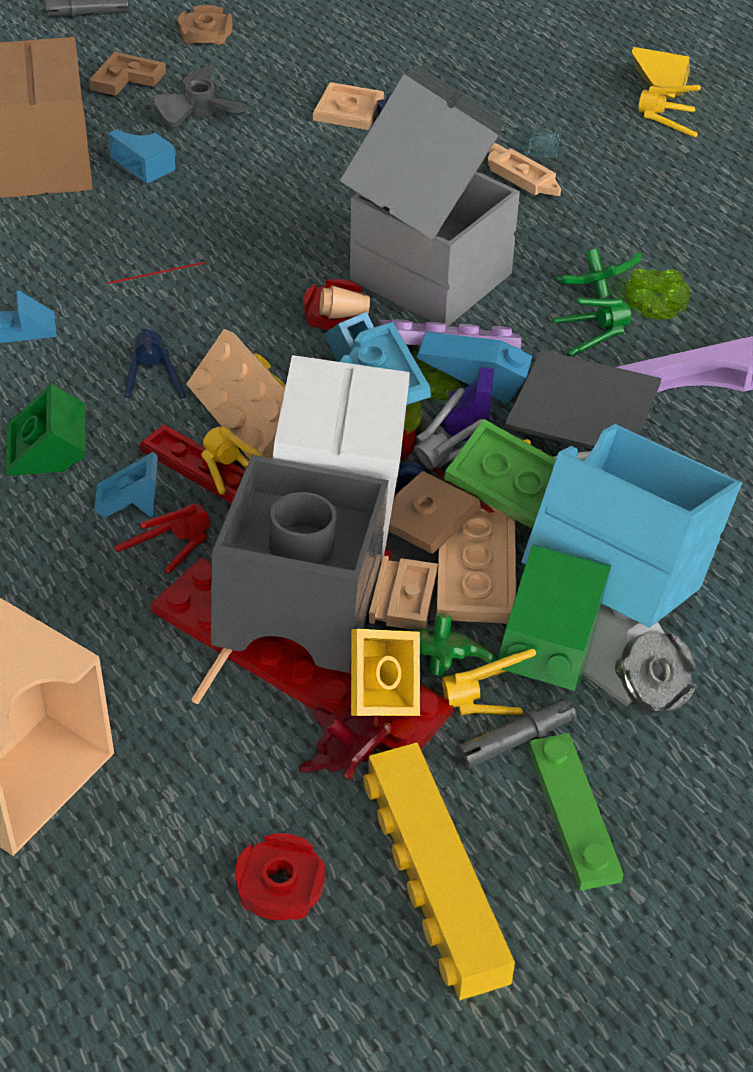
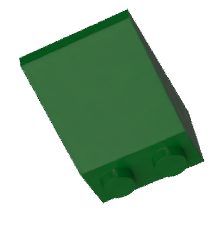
[498,544,611,691]

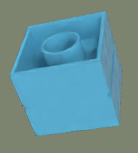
[522,424,742,628]

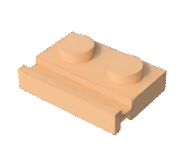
[369,556,438,629]

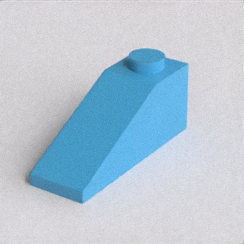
[416,332,532,403]

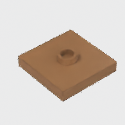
[388,471,481,554]

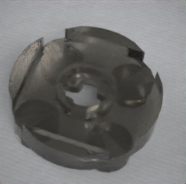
[615,630,696,714]

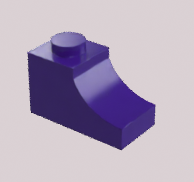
[440,367,494,442]

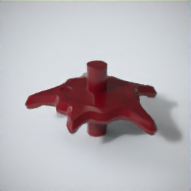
[298,709,392,779]

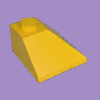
[632,47,690,100]
[351,629,420,716]

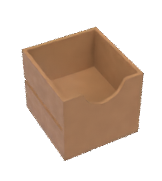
[0,37,93,198]

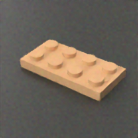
[186,329,285,460]
[437,500,516,624]

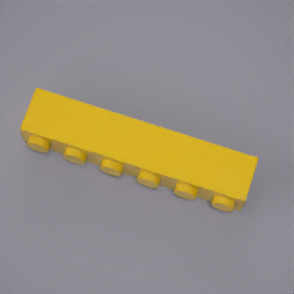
[363,743,515,1000]

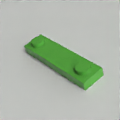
[528,733,624,891]

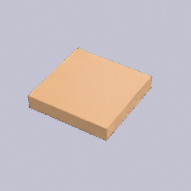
[313,82,384,130]

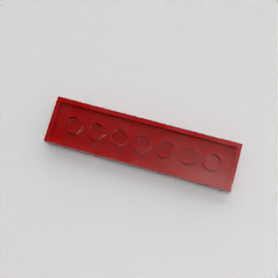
[151,557,454,752]

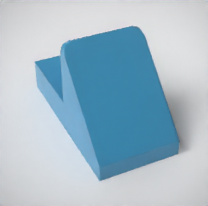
[0,290,57,343]
[94,452,158,518]

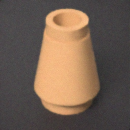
[319,285,370,319]

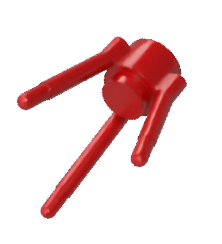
[114,503,211,574]

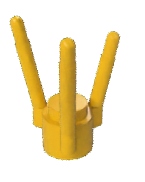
[639,85,701,137]
[201,426,266,495]
[442,649,536,716]

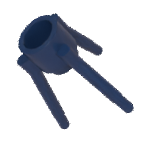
[124,329,186,399]

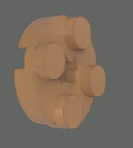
[178,5,233,45]

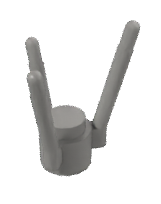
[414,388,483,470]

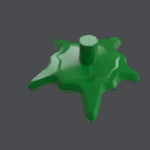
[556,248,642,299]
[402,613,497,676]

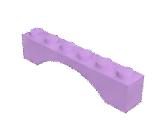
[616,336,753,392]

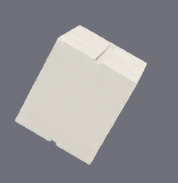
[273,355,410,562]

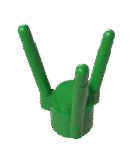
[552,298,631,357]

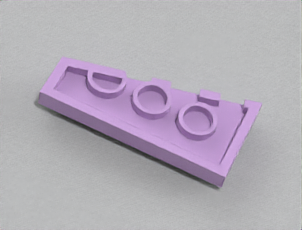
[377,319,522,349]

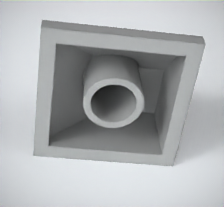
[583,604,678,706]

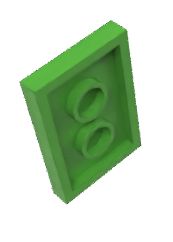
[444,419,556,529]

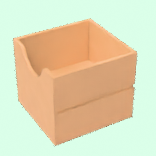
[0,598,114,856]

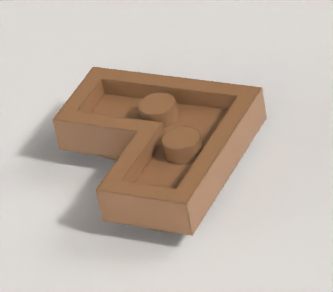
[89,52,166,96]

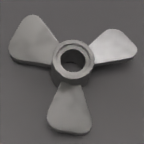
[154,65,247,127]

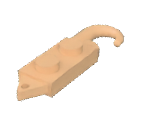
[488,142,561,196]

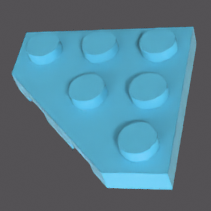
[340,322,431,405]

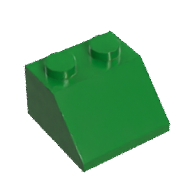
[5,383,87,476]

